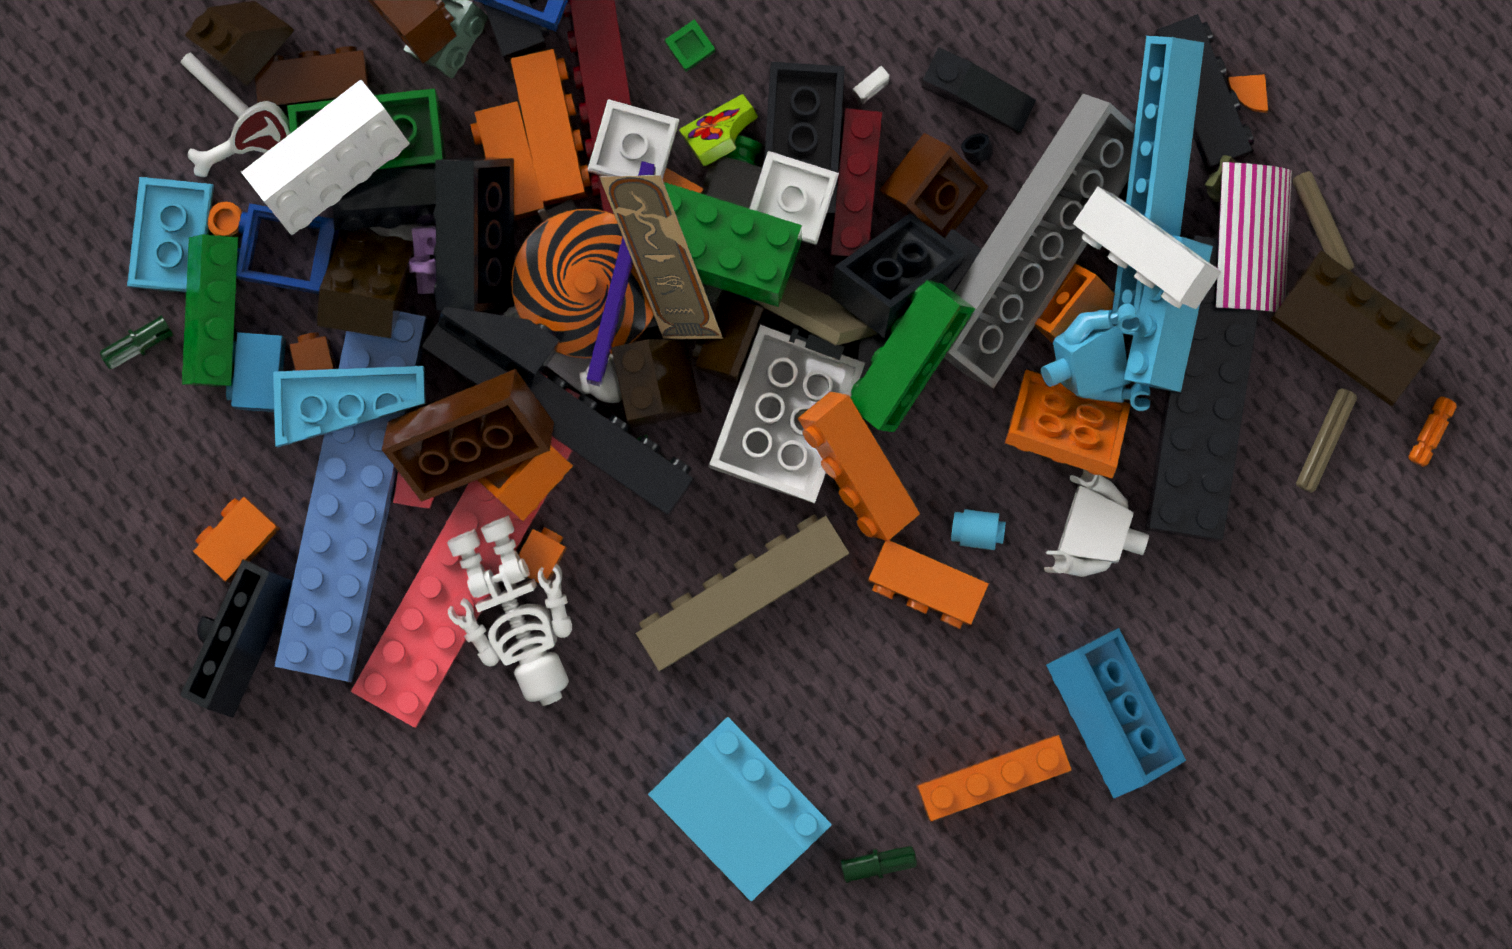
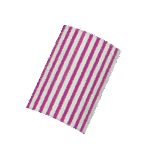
[1216,162,1292,312]

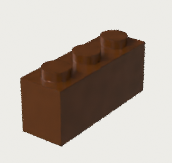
[255,46,371,111]

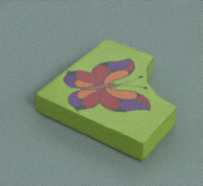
[679,94,758,166]

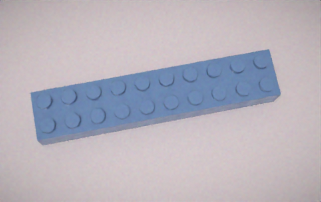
[274,312,429,682]

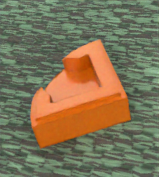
[1227,74,1268,113]

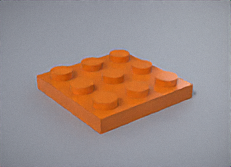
[1005,369,1131,479]

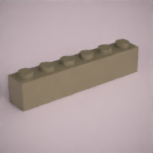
[636,514,849,672]

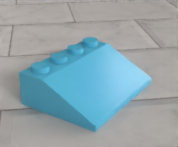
[648,717,832,901]

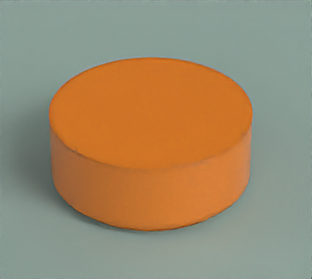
[207,202,244,237]

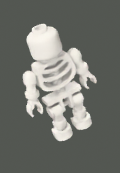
[447,515,572,706]

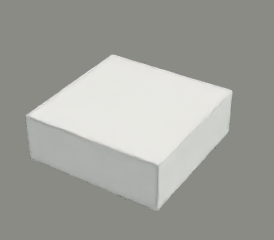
[852,66,890,105]

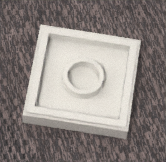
[588,99,679,180]
[750,151,839,245]

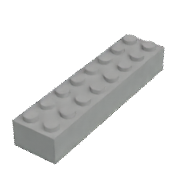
[944,94,1135,389]

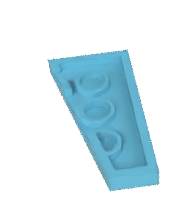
[273,366,426,448]

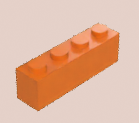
[510,49,592,206]
[797,392,920,541]
[916,735,1072,821]

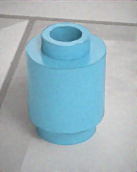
[951,509,1006,550]

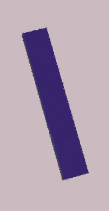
[586,161,656,387]

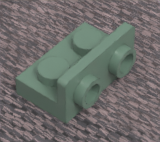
[403,0,488,78]

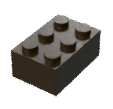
[317,230,414,339]

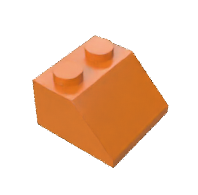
[477,445,573,521]

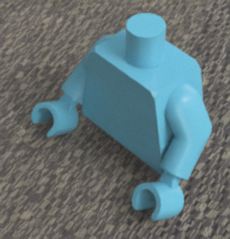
[1041,303,1150,411]

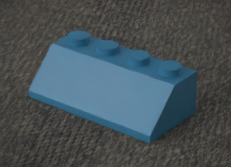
[1046,628,1186,798]

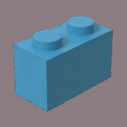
[226,332,286,412]

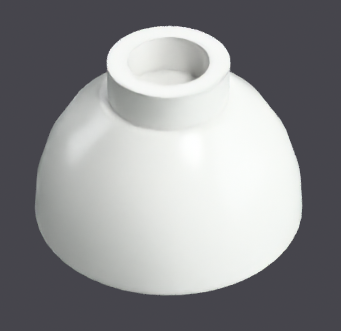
[579,354,622,403]

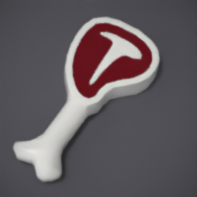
[188,101,290,177]

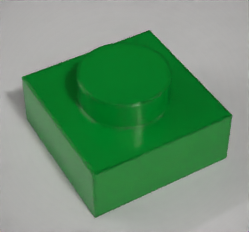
[664,19,715,72]

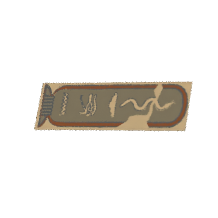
[599,175,723,339]

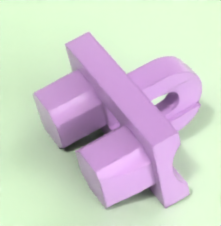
[408,226,436,294]

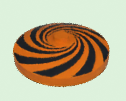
[511,209,654,359]

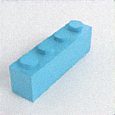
[1124,236,1213,392]

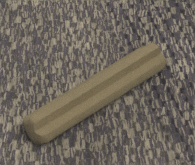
[1293,171,1354,271]
[1296,388,1357,493]

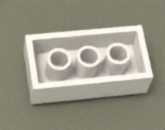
[241,80,410,235]

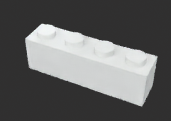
[1073,186,1221,309]

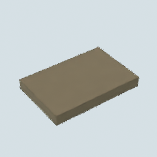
[750,277,877,345]

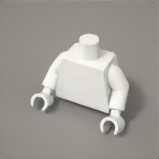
[1044,469,1149,577]

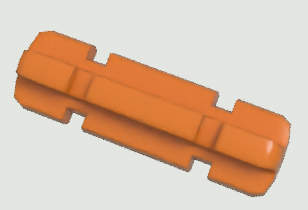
[1409,396,1457,467]

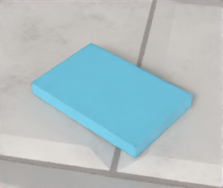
[127,177,214,293]

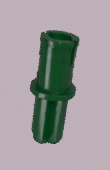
[100,315,174,369]
[841,846,917,883]

